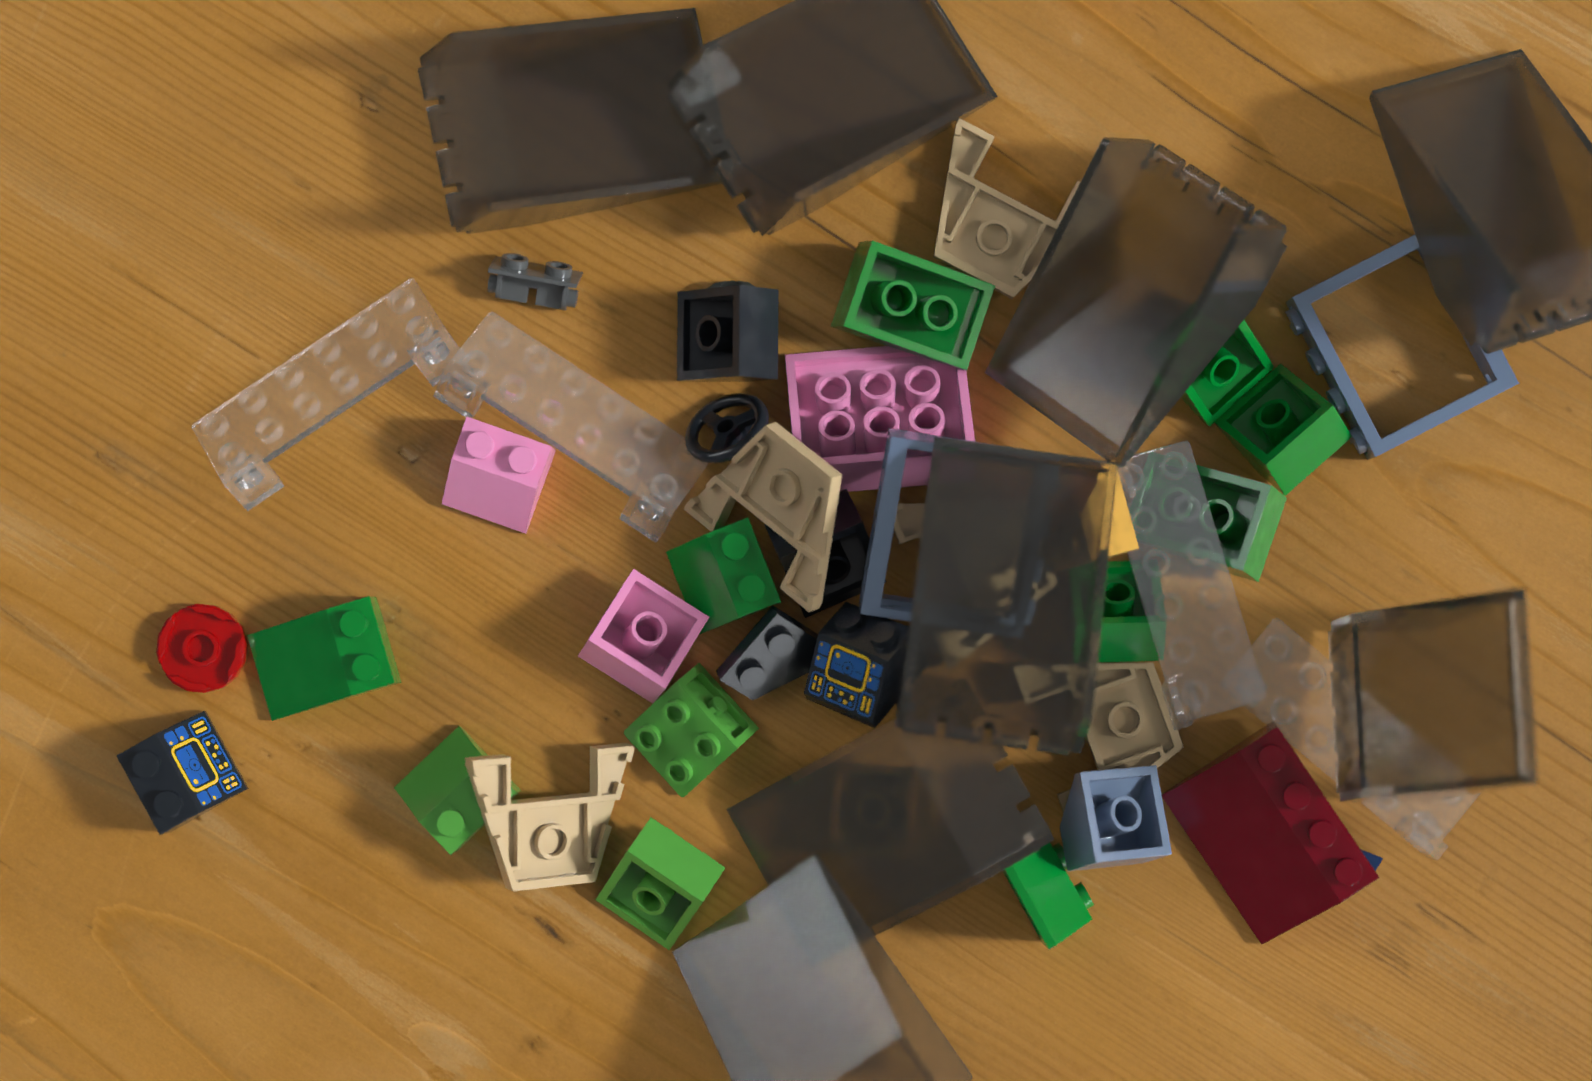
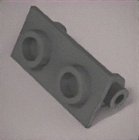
[487,253,583,311]

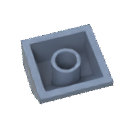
[1060,765,1172,872]

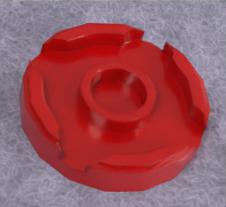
[156,604,248,693]

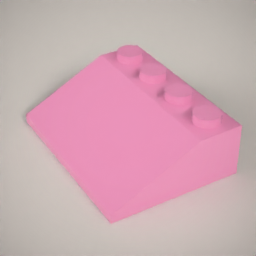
[785,346,976,492]

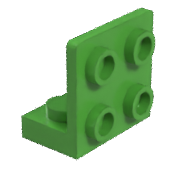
[624,663,759,797]

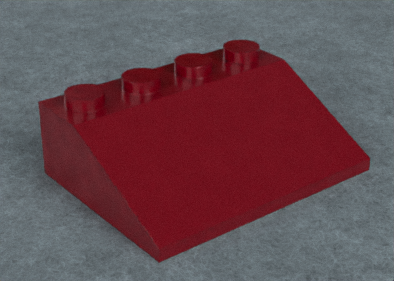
[1161,721,1380,945]

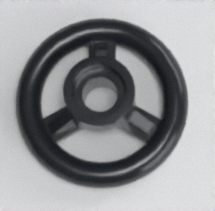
[685,393,769,463]

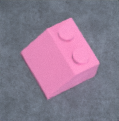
[442,417,556,534]
[578,569,709,704]

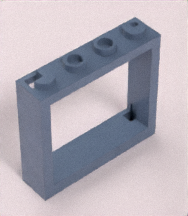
[1285,224,1519,460]
[859,428,1059,638]

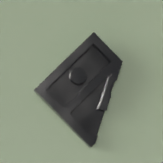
[716,605,818,700]

